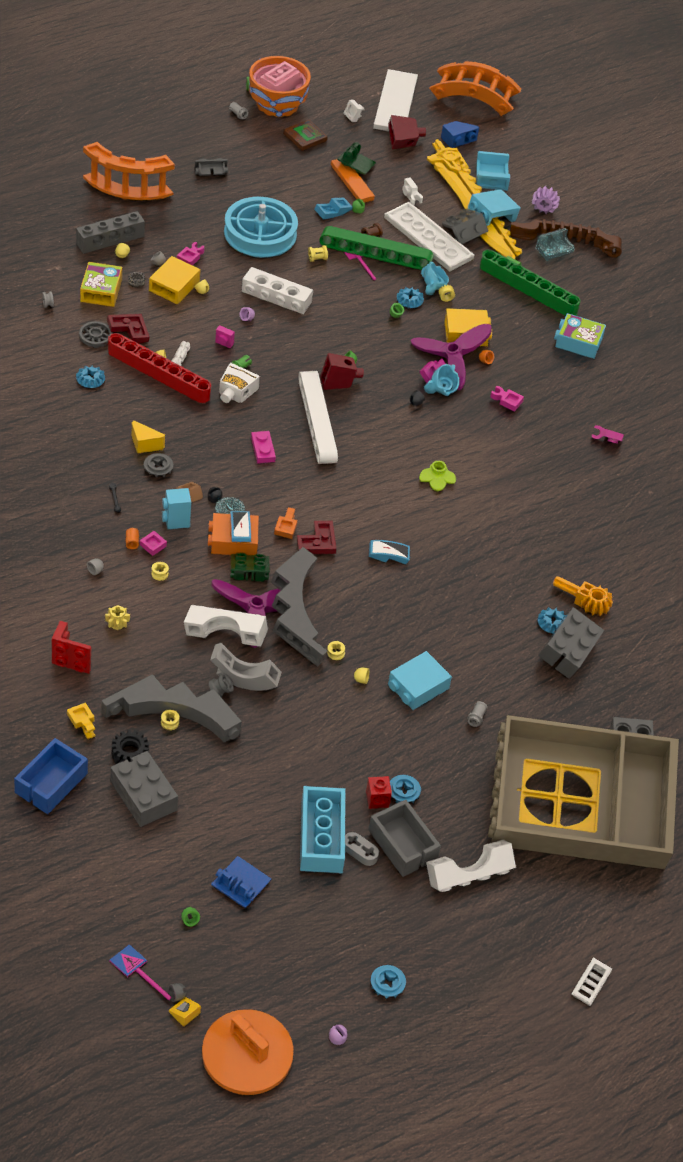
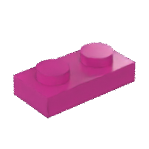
[251,431,276,463]

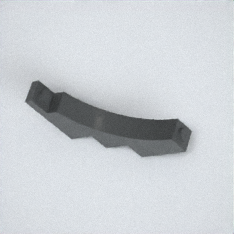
[271,547,327,667]
[101,674,242,742]

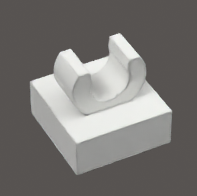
[344,100,365,122]

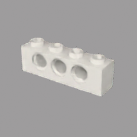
[242,267,313,314]

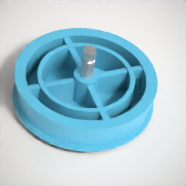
[224,197,298,257]

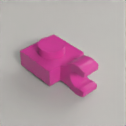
[419,359,445,383]
[592,425,624,444]

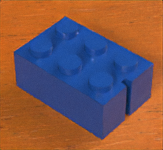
[14,738,88,814]

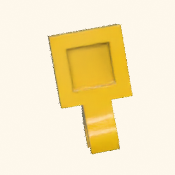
[67,703,95,739]

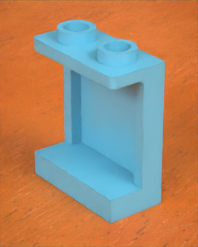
[476,151,510,191]
[468,189,521,226]

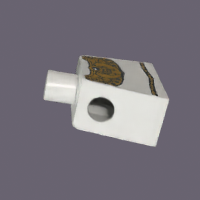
[219,363,260,403]

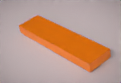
[331,159,375,202]

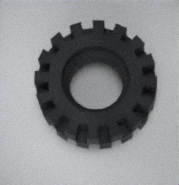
[111,730,149,764]

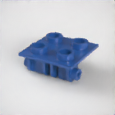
[211,856,272,908]

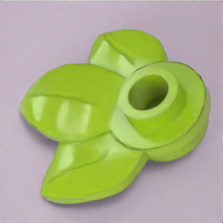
[419,461,456,491]

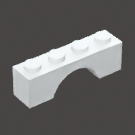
[184,605,268,647]
[426,840,516,892]

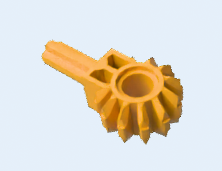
[553,577,613,616]

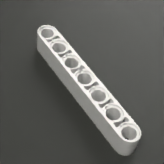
[299,371,338,464]

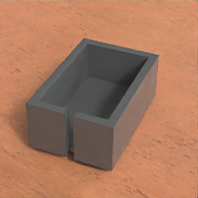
[538,607,604,679]
[110,751,178,827]
[368,800,441,877]

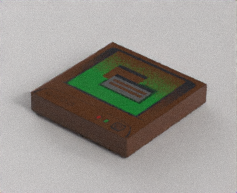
[283,120,328,151]

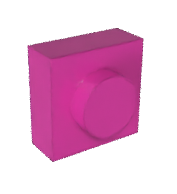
[215,325,235,349]
[140,531,167,556]

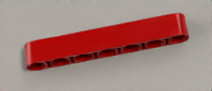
[108,333,211,403]

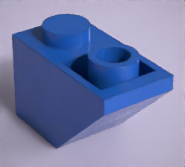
[441,121,479,148]

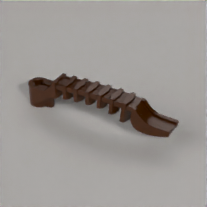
[510,219,622,258]

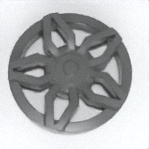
[79,321,112,348]

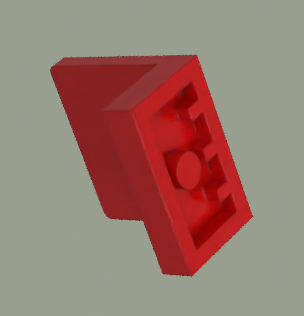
[52,621,91,674]

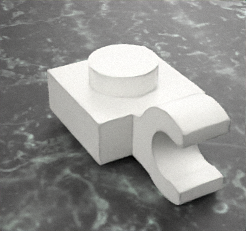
[402,177,423,205]

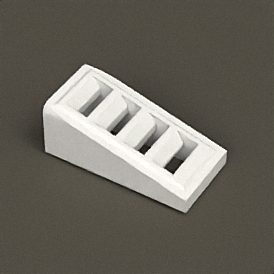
[571,958,612,1006]

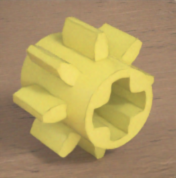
[105,605,130,630]

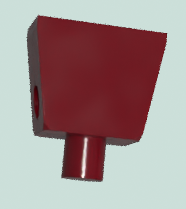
[388,115,426,149]
[320,353,364,390]

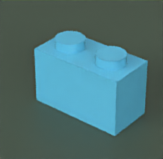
[162,488,191,529]

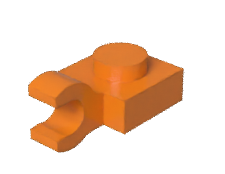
[274,507,298,539]

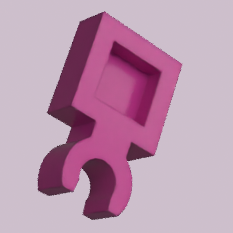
[177,242,205,265]
[490,386,524,412]

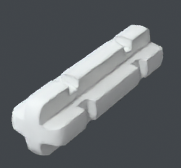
[172,341,190,366]

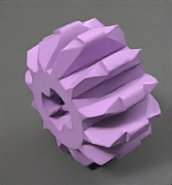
[532,186,560,214]

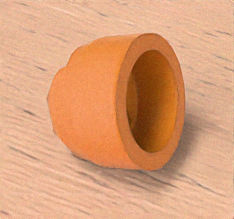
[479,350,494,364]

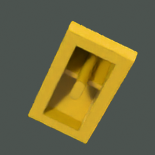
[131,421,165,453]

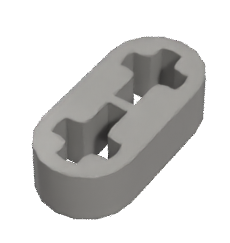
[345,832,379,866]

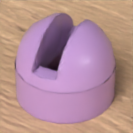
[240,307,255,321]
[329,1024,347,1045]

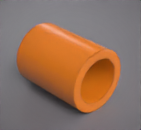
[126,528,139,550]

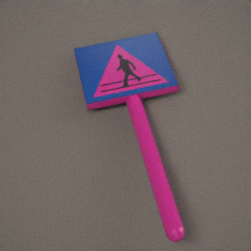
[109,945,171,1000]

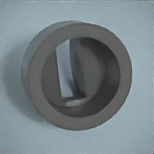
[168,983,187,1002]

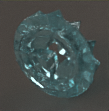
[215,497,245,514]

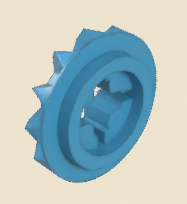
[397,287,424,308]
[76,365,105,388]
[538,607,566,633]
[390,775,421,803]
[370,965,406,999]

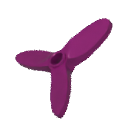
[411,324,492,390]
[211,579,281,648]

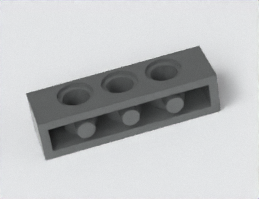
[76,211,145,254]

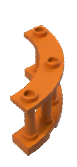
[429,61,521,116]
[83,142,175,200]

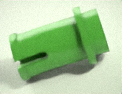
[231,355,252,369]

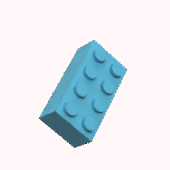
[300,786,345,873]

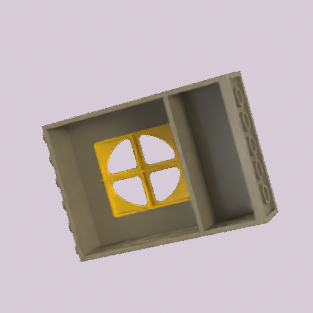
[488,715,679,869]

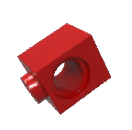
[366,776,392,809]

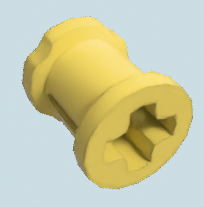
[308,245,328,262]

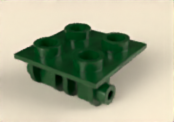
[337,142,376,175]
[230,553,270,582]

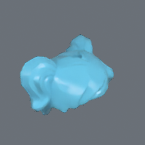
[421,262,449,295]
[424,364,459,396]

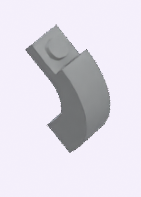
[210,643,282,691]

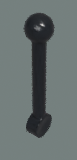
[109,483,121,513]

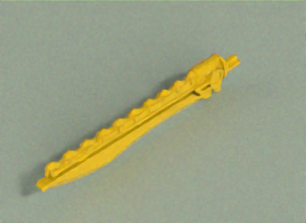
[427,139,522,259]

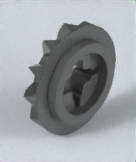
[144,453,173,478]

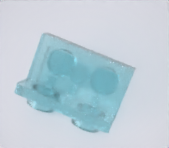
[536,228,575,260]

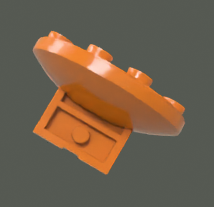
[202,1010,293,1095]

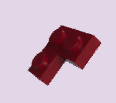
[107,314,150,343]
[297,521,337,554]

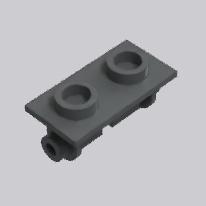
[194,158,228,176]

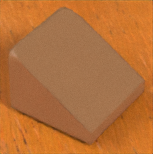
[176,482,203,503]

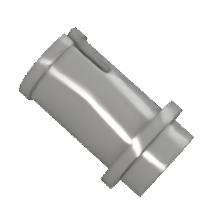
[229,102,248,119]
[467,701,487,727]

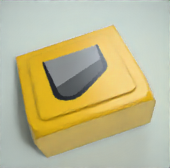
[169,997,201,1027]

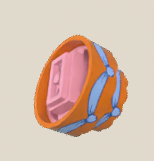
[249,56,311,117]

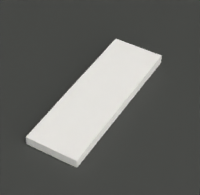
[373,69,418,131]
[384,202,474,272]

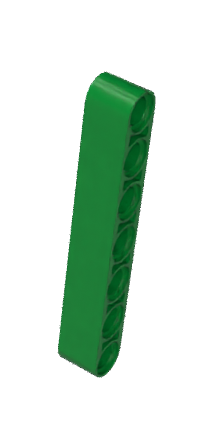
[319,226,434,270]
[480,250,580,316]

